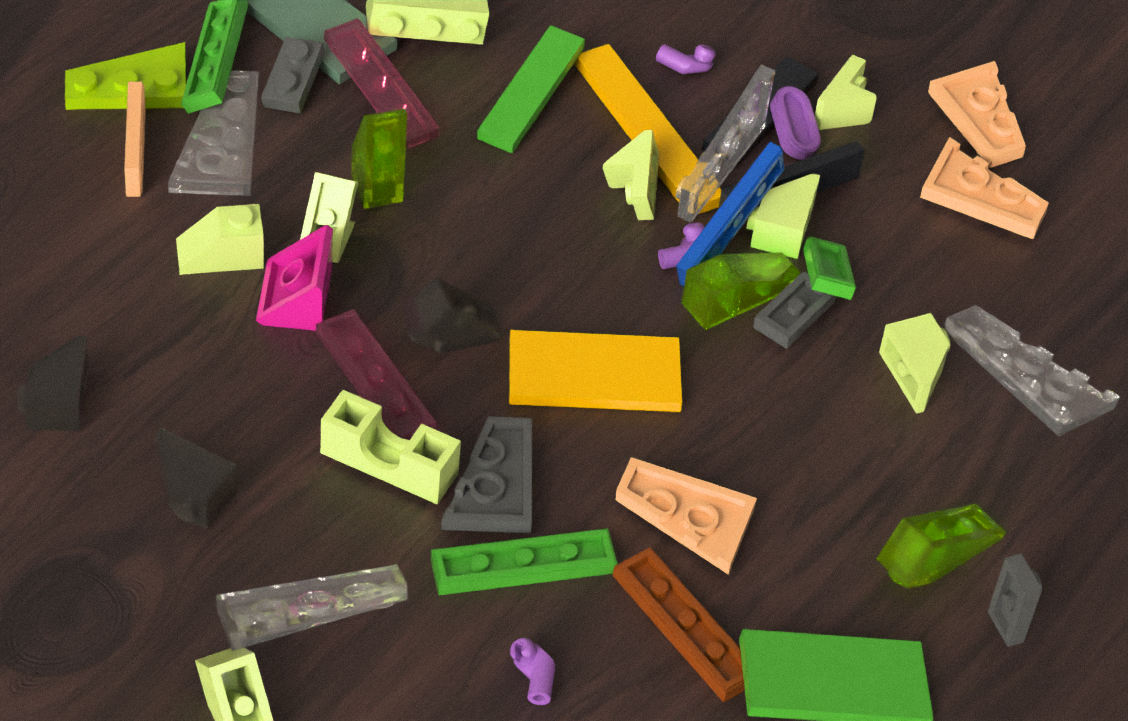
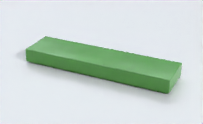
[181,0,249,114]
[477,25,585,154]
[431,528,618,596]

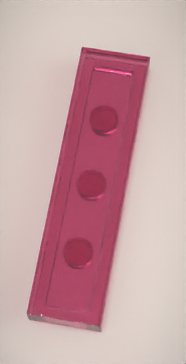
[324,18,440,150]
[316,309,438,440]

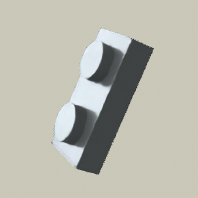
[261,37,325,114]
[753,271,836,349]
[988,554,1042,647]

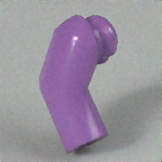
[656,44,716,74]
[658,223,705,270]
[510,638,555,705]

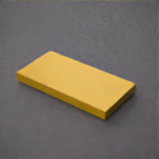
[509,330,682,412]

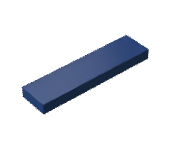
[676,142,785,291]

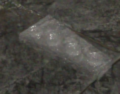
[676,64,775,223]
[168,70,259,196]
[943,305,1120,436]
[216,565,408,651]

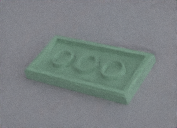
[247,0,397,85]

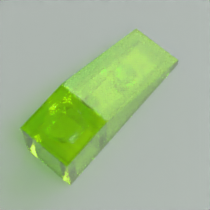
[351,109,407,209]
[682,252,801,330]
[876,504,1006,589]

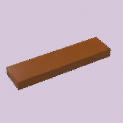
[613,547,745,703]

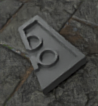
[441,416,532,533]

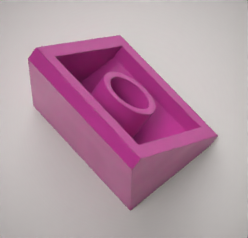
[256,225,333,331]

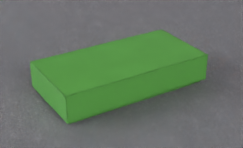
[803,237,856,300]

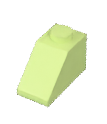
[746,173,820,259]
[176,204,264,275]
[879,313,950,414]
[195,645,273,721]

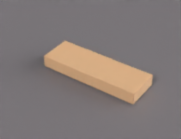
[125,82,146,197]

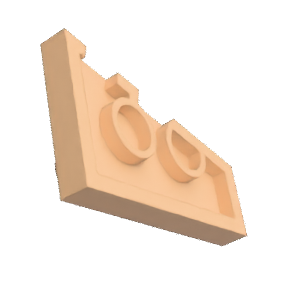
[928,61,1026,168]
[920,137,1049,239]
[615,457,757,575]

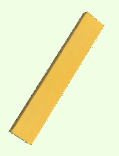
[574,44,721,217]

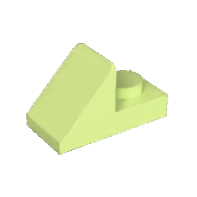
[815,54,877,130]
[603,130,659,220]
[300,172,358,263]

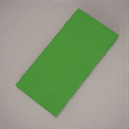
[739,629,933,721]

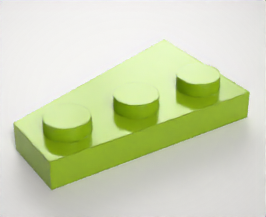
[65,42,186,110]

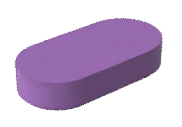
[770,86,821,160]

